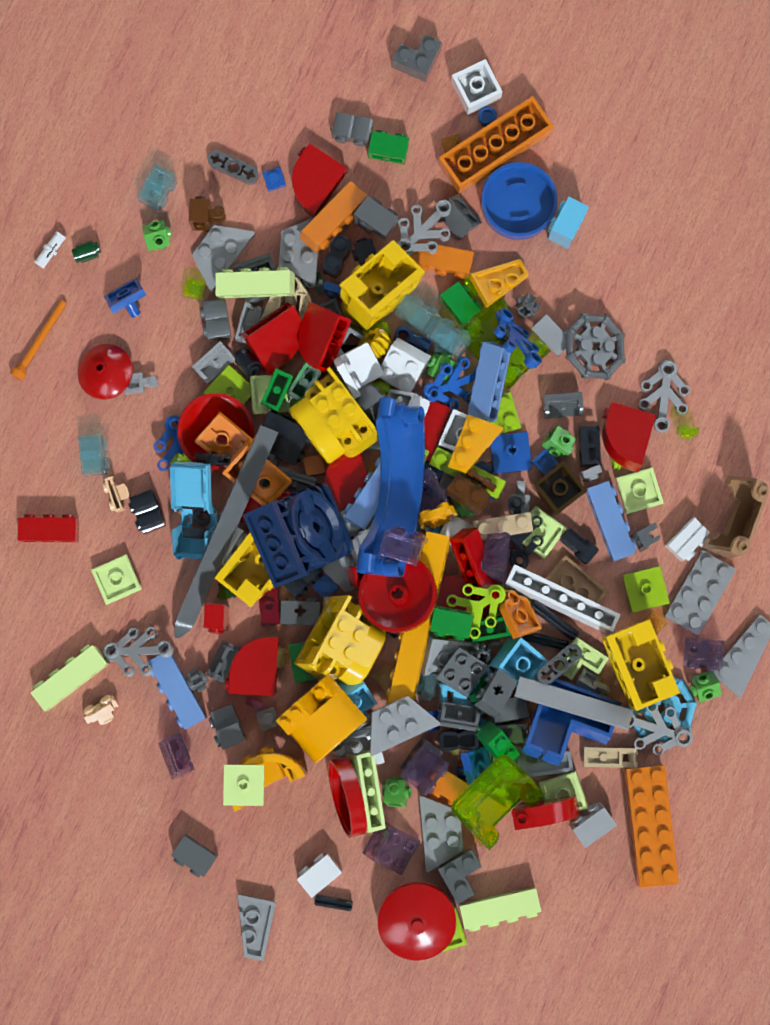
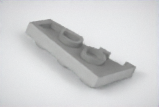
[421,637,480,676]
[238,894,276,961]

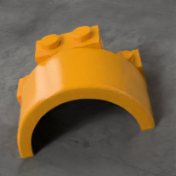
[276,674,367,764]
[232,746,308,812]

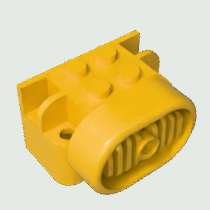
[339,240,425,330]
[289,367,379,463]
[215,533,274,607]
[294,595,386,685]
[602,619,680,711]

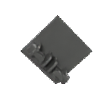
[436,646,489,697]

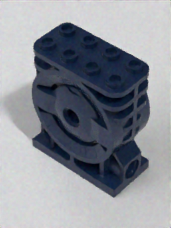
[243,482,353,588]

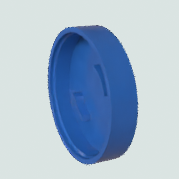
[481,162,557,240]

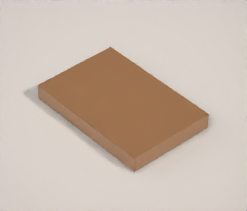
[544,554,609,604]

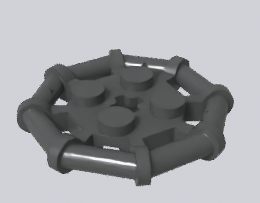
[564,312,626,381]

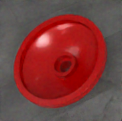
[78,344,133,400]

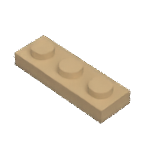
[473,512,533,540]

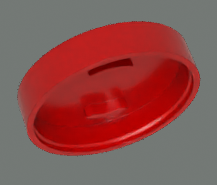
[328,756,367,838]

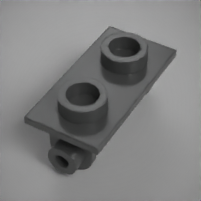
[206,640,240,683]

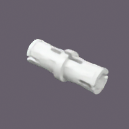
[34,231,66,269]

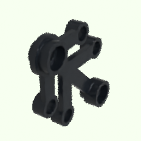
[494,495,544,569]

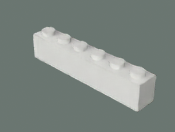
[504,564,621,635]

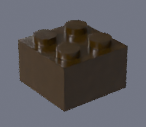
[531,461,587,516]

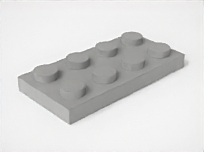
[664,550,736,636]

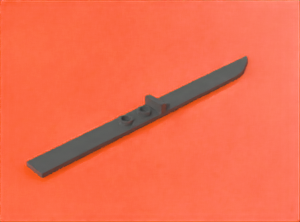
[174,425,278,638]

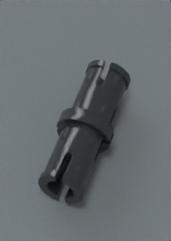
[194,451,231,466]

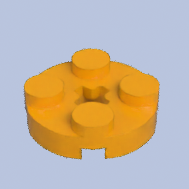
[418,502,457,530]

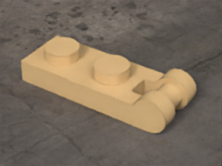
[583,747,638,768]

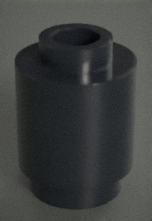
[234,348,261,376]

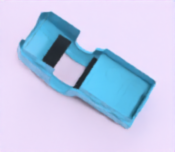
[170,462,218,561]

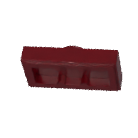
[259,587,280,626]

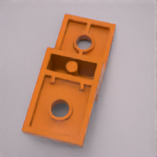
[194,412,292,506]

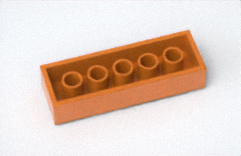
[438,96,554,194]
[623,764,679,888]

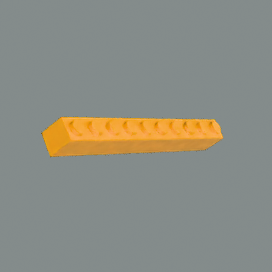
[386,531,451,705]

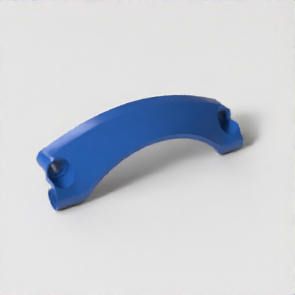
[356,397,425,577]

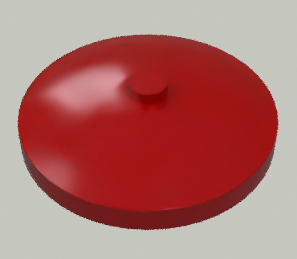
[177,393,254,470]
[358,556,437,633]
[377,882,456,961]

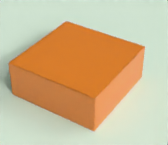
[303,455,325,476]

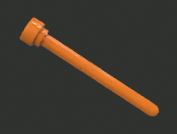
[9,300,66,381]

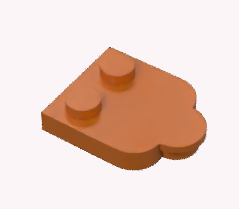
[500,590,542,639]

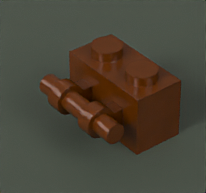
[189,196,226,231]
[446,468,497,516]

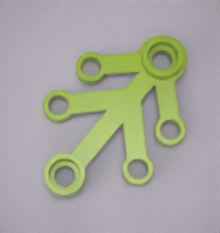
[446,583,506,639]

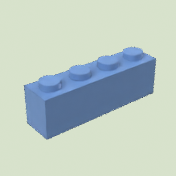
[468,342,511,422]
[343,455,381,531]
[586,481,637,562]
[147,651,207,730]

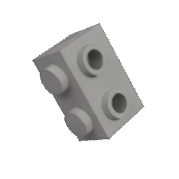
[569,802,617,848]

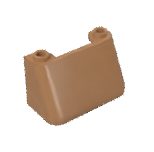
[702,475,769,558]

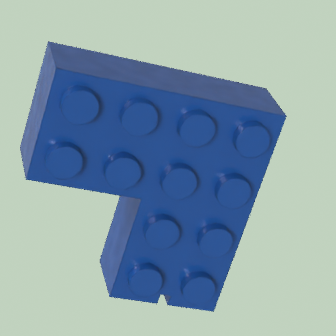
[521,675,622,766]

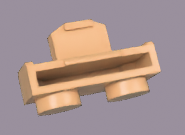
[102,476,130,513]
[83,695,118,725]

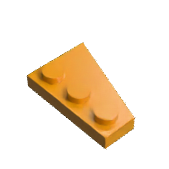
[469,259,529,308]
[448,414,504,474]

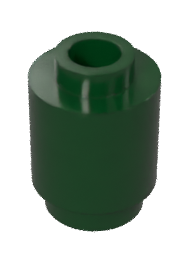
[72,239,101,263]

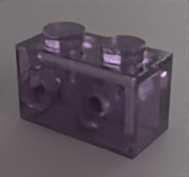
[683,637,725,671]

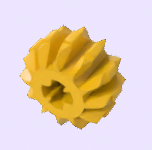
[358,328,392,358]

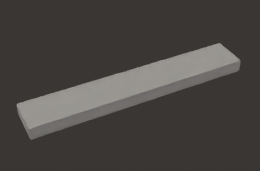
[514,677,633,730]

